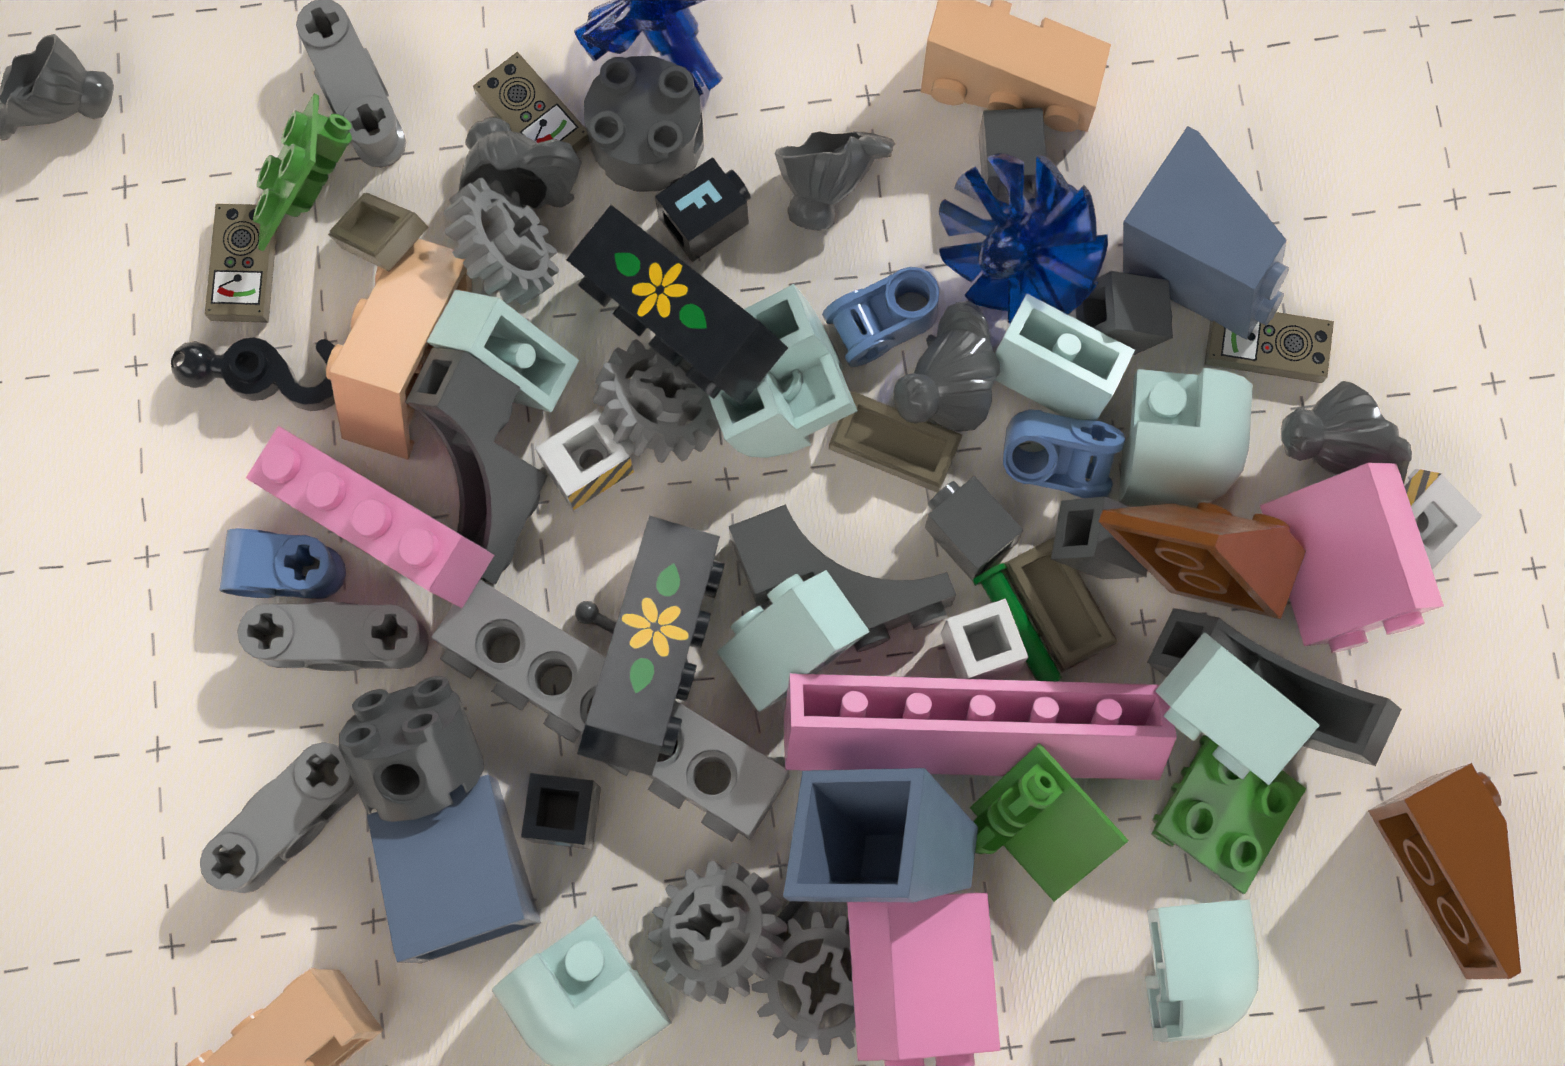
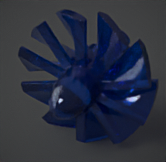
[574,0,723,96]
[938,153,1108,323]

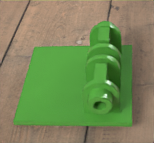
[253,93,352,251]
[1151,735,1306,894]
[969,743,1129,902]

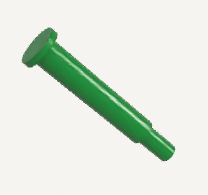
[972,563,1062,682]

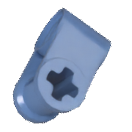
[822,267,939,367]
[1003,409,1126,498]
[219,528,346,599]

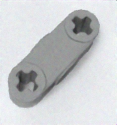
[296,0,406,168]
[237,602,429,671]
[200,742,358,893]

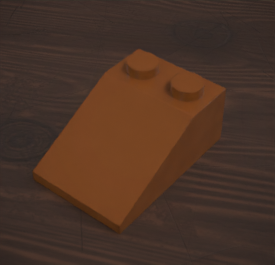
[1098,502,1306,619]
[1368,763,1521,979]

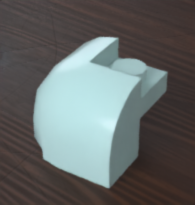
[708,284,858,458]
[1118,368,1253,508]
[1145,899,1259,1043]
[492,915,672,1066]

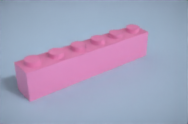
[784,673,1177,780]

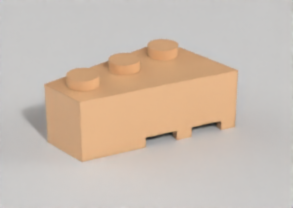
[920,0,1111,132]
[326,239,472,460]
[186,968,384,1066]

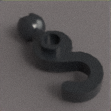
[171,337,335,411]

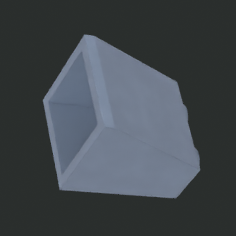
[1123,126,1289,340]
[783,768,978,903]
[367,774,541,964]

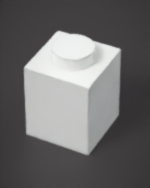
[941,599,1028,680]

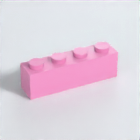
[246,426,495,608]

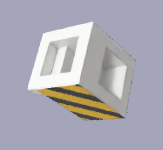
[535,409,634,513]
[1404,469,1483,570]

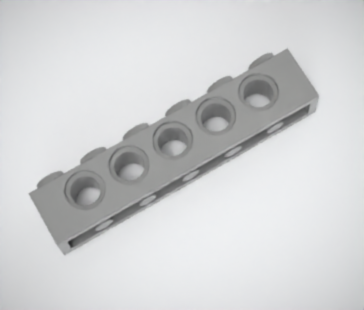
[431,580,790,842]

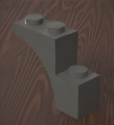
[406,348,548,585]
[728,504,957,652]
[1147,608,1402,766]

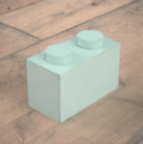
[427,289,579,412]
[995,294,1135,421]
[716,570,870,712]
[1155,632,1320,785]

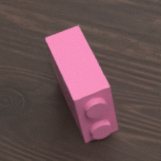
[1260,463,1444,653]
[847,893,1000,1066]

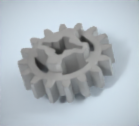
[443,178,559,305]
[593,339,720,463]
[648,861,787,1004]
[751,912,856,1055]

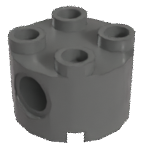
[584,56,704,192]
[339,676,484,822]

